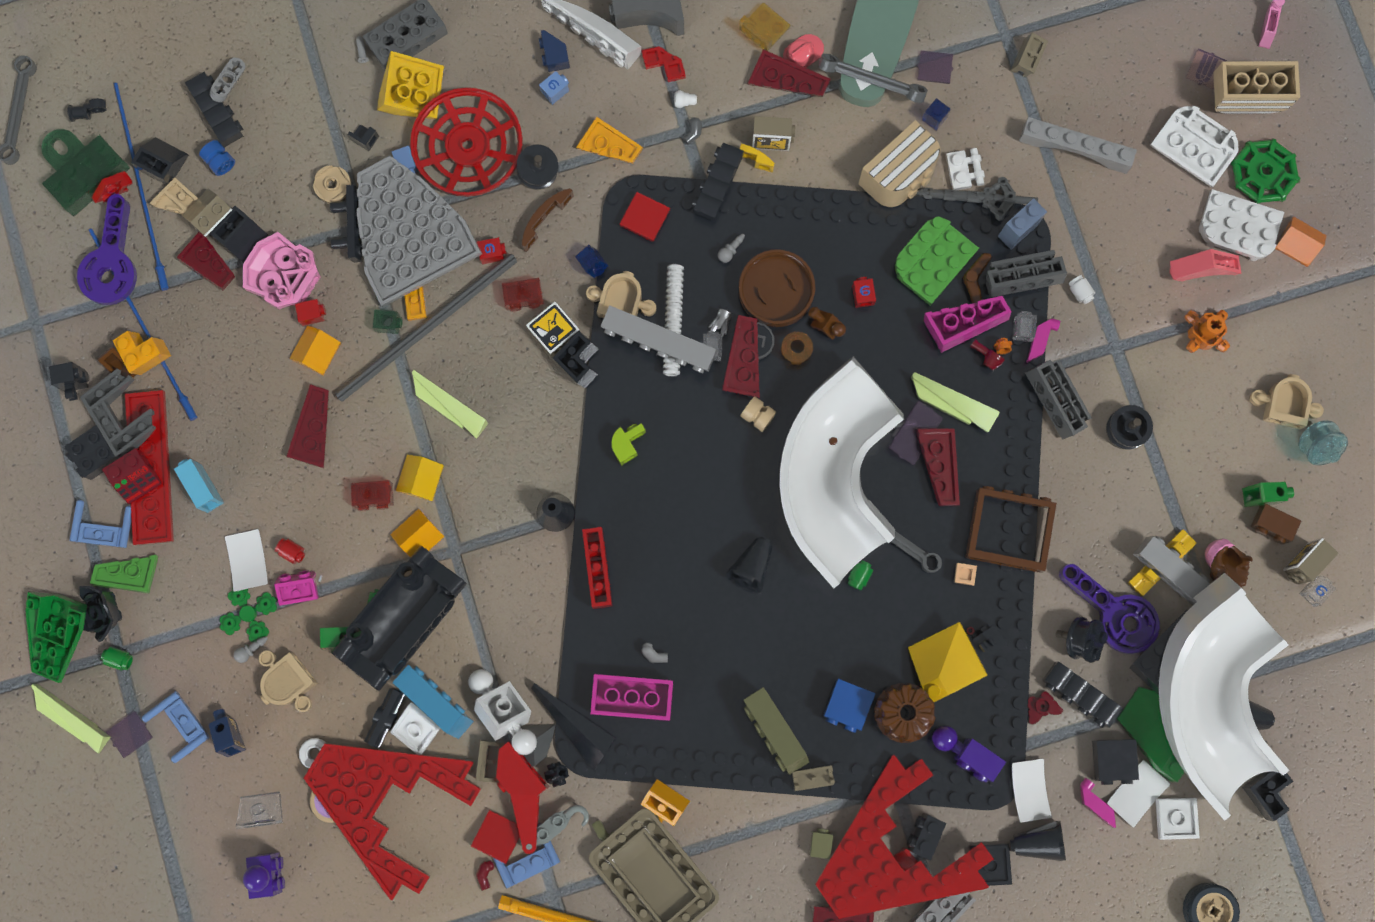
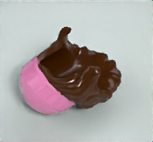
[1204,539,1253,589]

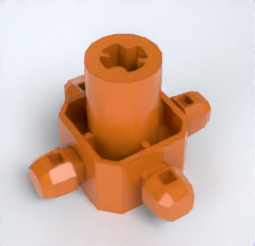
[1184,310,1230,353]

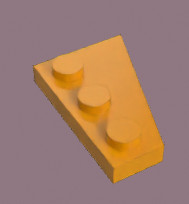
[576,117,643,164]

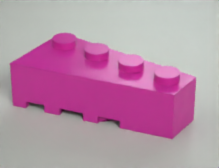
[924,296,1011,353]

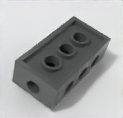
[363,0,448,70]

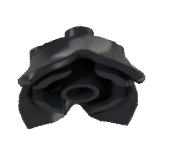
[79,585,122,642]

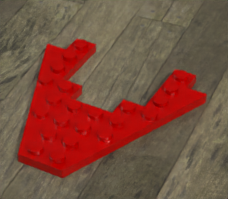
[303,743,482,901]
[815,755,994,919]

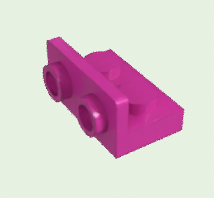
[274,570,319,606]

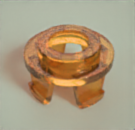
[781,332,813,365]

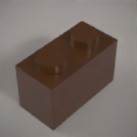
[1250,504,1301,544]

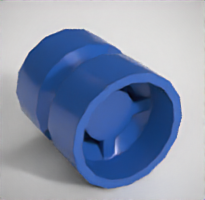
[199,140,235,176]

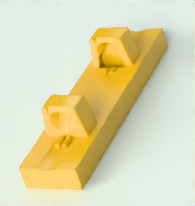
[1127,529,1197,597]

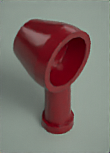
[970,339,1005,370]

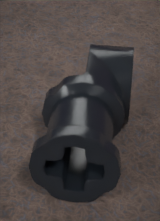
[67,98,107,122]

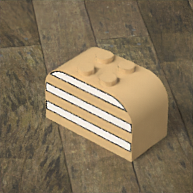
[1213,61,1300,114]
[859,120,940,207]

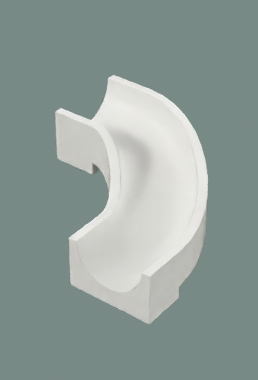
[780,357,904,588]
[1159,573,1289,820]

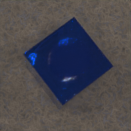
[922,98,951,131]
[575,245,608,278]

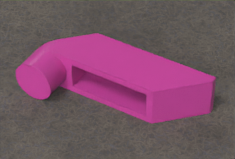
[1026,318,1061,363]
[1080,778,1116,828]

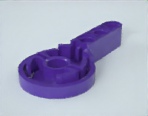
[77,194,137,305]
[1059,564,1160,654]

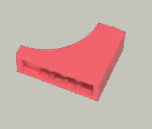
[1170,249,1242,282]

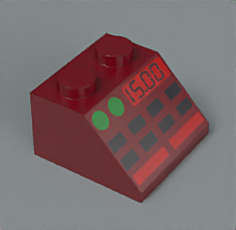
[102,448,162,504]

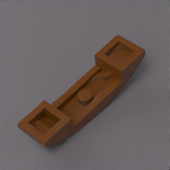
[522,188,574,252]

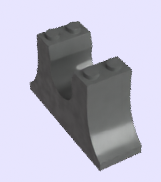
[609,0,684,36]

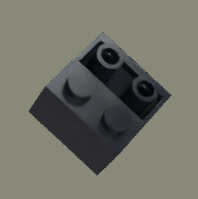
[131,137,189,185]
[210,206,268,263]

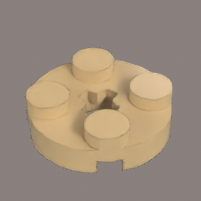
[313,166,351,204]

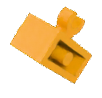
[641,779,690,826]

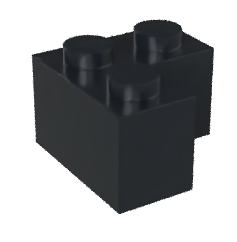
[553,331,599,388]
[1242,771,1293,821]

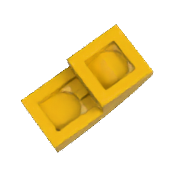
[740,143,775,173]

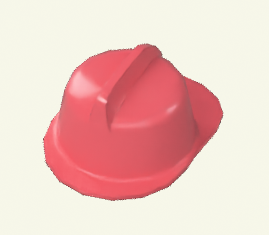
[783,34,824,68]

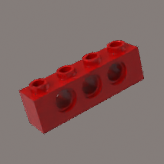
[582,527,613,609]

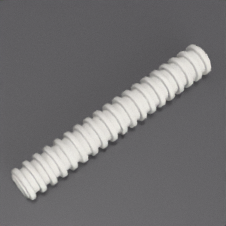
[663,264,684,376]

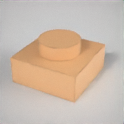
[954,563,977,586]

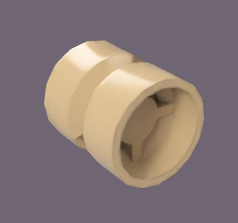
[741,397,777,432]

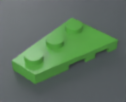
[90,555,158,594]

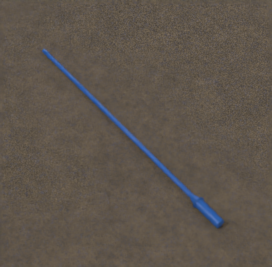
[114,83,169,291]
[89,229,198,421]

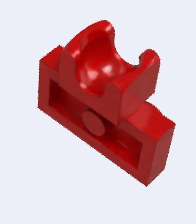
[92,171,133,203]

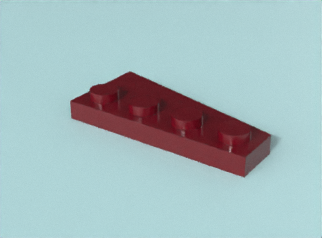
[748,49,831,97]
[722,315,760,398]
[286,384,329,469]
[916,429,960,506]

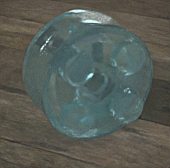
[1298,420,1348,465]

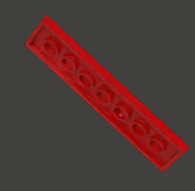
[125,390,174,546]

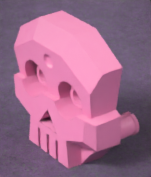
[243,232,321,310]

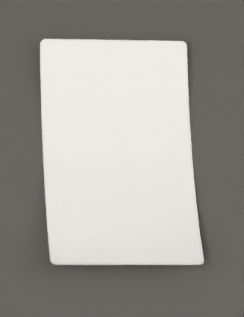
[225,529,268,592]
[1012,759,1052,822]
[1107,760,1170,827]

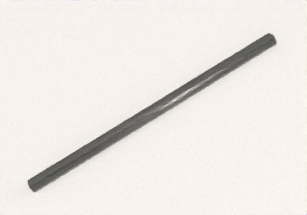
[335,254,517,401]

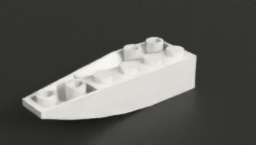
[541,0,642,70]

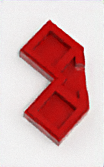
[641,46,686,82]

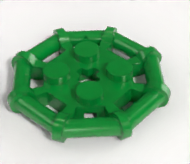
[1231,138,1301,204]

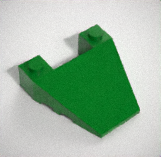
[1117,687,1184,782]

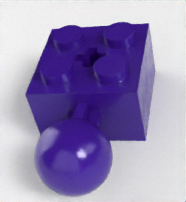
[932,726,1006,783]
[243,852,285,899]

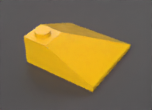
[377,51,444,119]
[908,622,987,702]

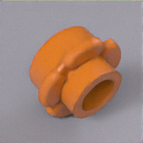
[994,338,1012,354]

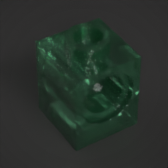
[373,310,403,334]

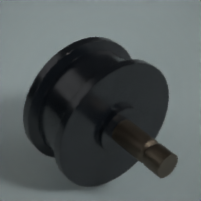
[517,144,558,190]

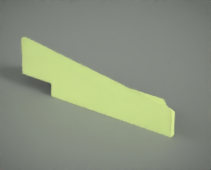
[412,370,488,438]
[911,372,1000,433]
[31,684,111,753]

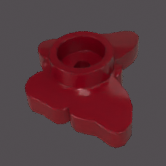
[1028,691,1063,725]

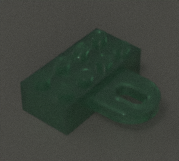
[41,129,131,216]

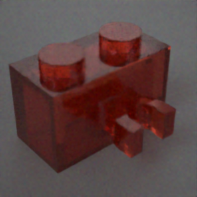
[502,278,544,312]
[351,480,394,511]

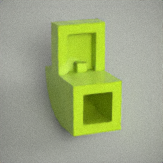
[612,423,646,466]

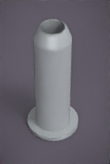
[356,36,369,63]

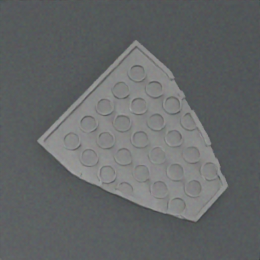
[357,156,482,307]

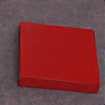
[620,192,670,242]
[471,810,520,864]

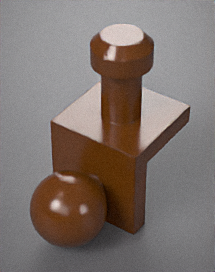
[808,307,846,340]

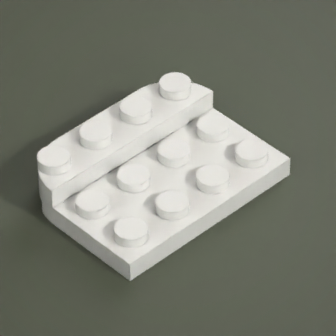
[1150,106,1239,188]
[1199,189,1284,261]

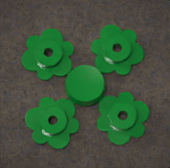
[220,589,277,642]

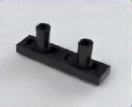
[330,184,363,263]

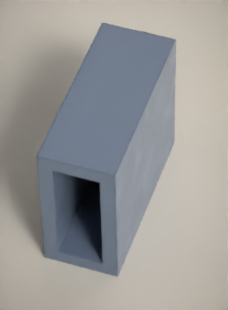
[998,198,1047,249]

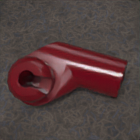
[476,860,494,891]

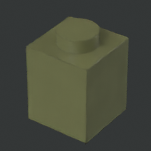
[809,828,833,859]

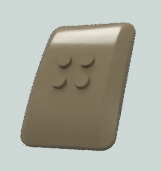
[589,809,719,922]

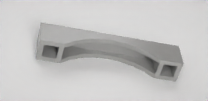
[1019,117,1137,174]

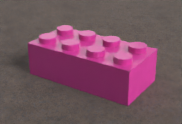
[591,674,673,721]

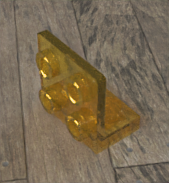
[739,3,790,51]

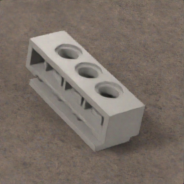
[909,892,976,922]

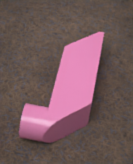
[1259,0,1285,49]

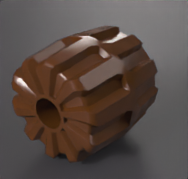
[874,683,936,743]

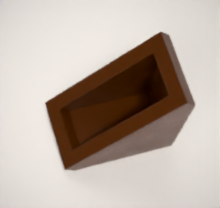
[97,347,137,378]

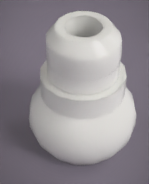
[674,90,697,108]

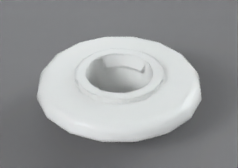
[299,738,326,768]

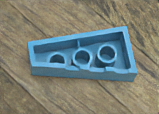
[392,665,474,739]

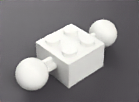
[468,669,537,755]

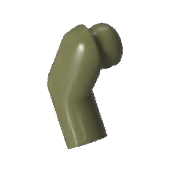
[592,820,613,841]

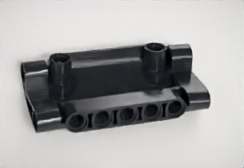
[331,546,467,691]

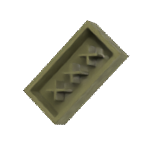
[743,687,809,775]

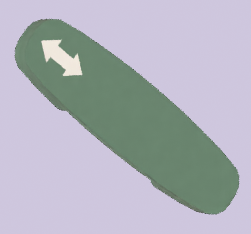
[839,0,919,107]

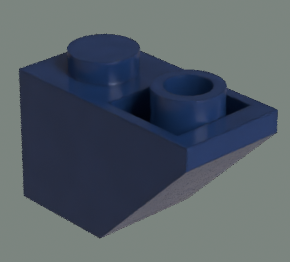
[538,30,570,72]

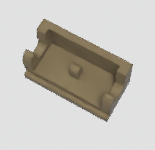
[1011,33,1048,77]
[476,741,504,783]
[792,765,835,791]

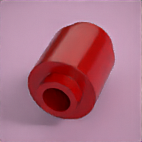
[275,538,306,564]

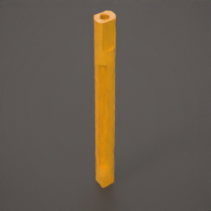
[498,895,594,922]

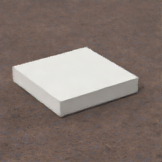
[390,702,441,755]
[1155,798,1200,840]

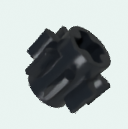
[544,761,569,788]

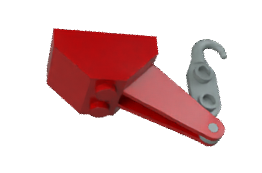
[496,741,589,854]

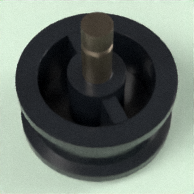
[1106,405,1153,450]
[1056,616,1108,663]

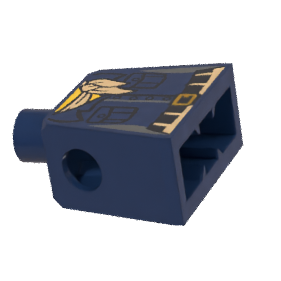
[209,709,246,757]

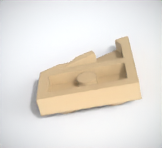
[150,178,198,215]

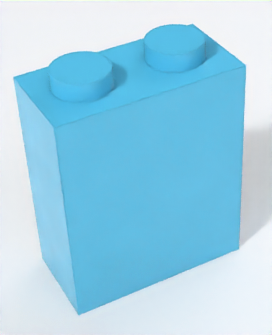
[174,459,224,513]

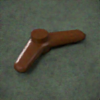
[963,253,992,304]

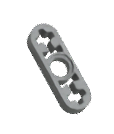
[210,58,245,102]

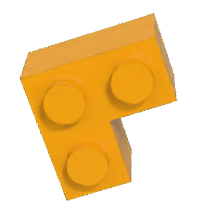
[112,331,171,375]

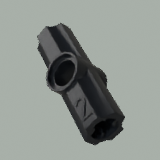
[364,688,406,749]

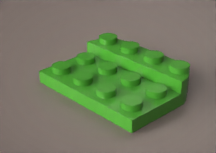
[895,217,979,306]

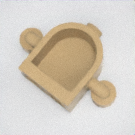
[586,271,656,318]
[1250,374,1324,429]
[259,651,318,712]

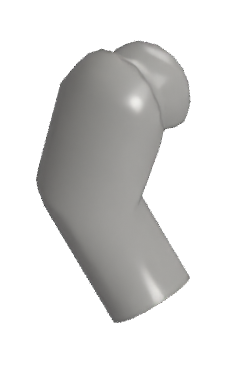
[641,643,668,663]

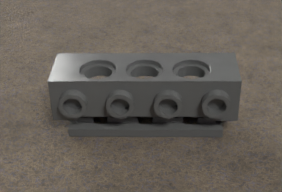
[985,250,1067,298]
[1025,360,1092,440]

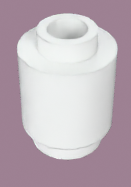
[1068,275,1095,304]

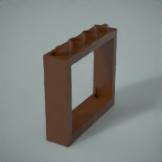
[965,486,1057,573]

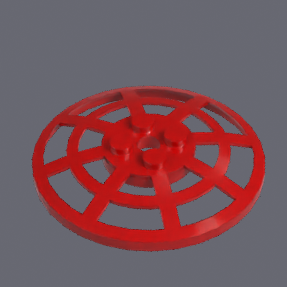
[410,88,523,197]

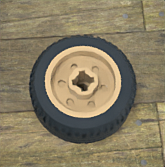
[1183,883,1240,922]

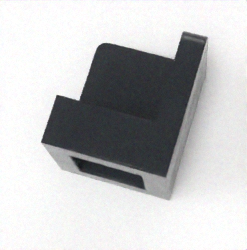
[347,125,379,151]

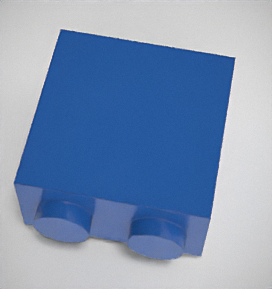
[823,679,875,733]

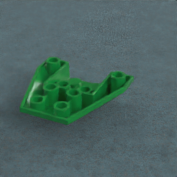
[25,592,87,683]

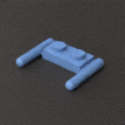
[69,500,132,548]
[142,691,210,763]
[493,823,560,889]

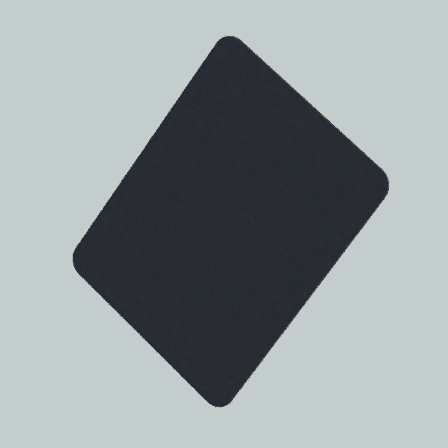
[555,175,1051,810]

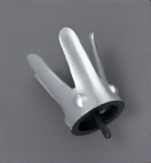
[709,307,732,337]

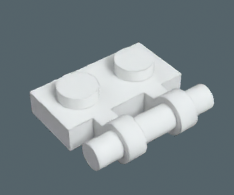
[945,148,985,190]

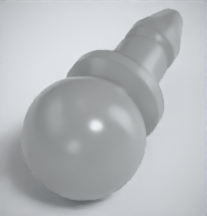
[718,234,745,263]
[234,637,268,663]

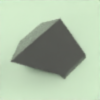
[509,724,556,767]

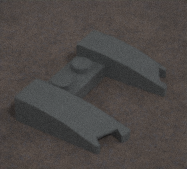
[80,369,156,458]

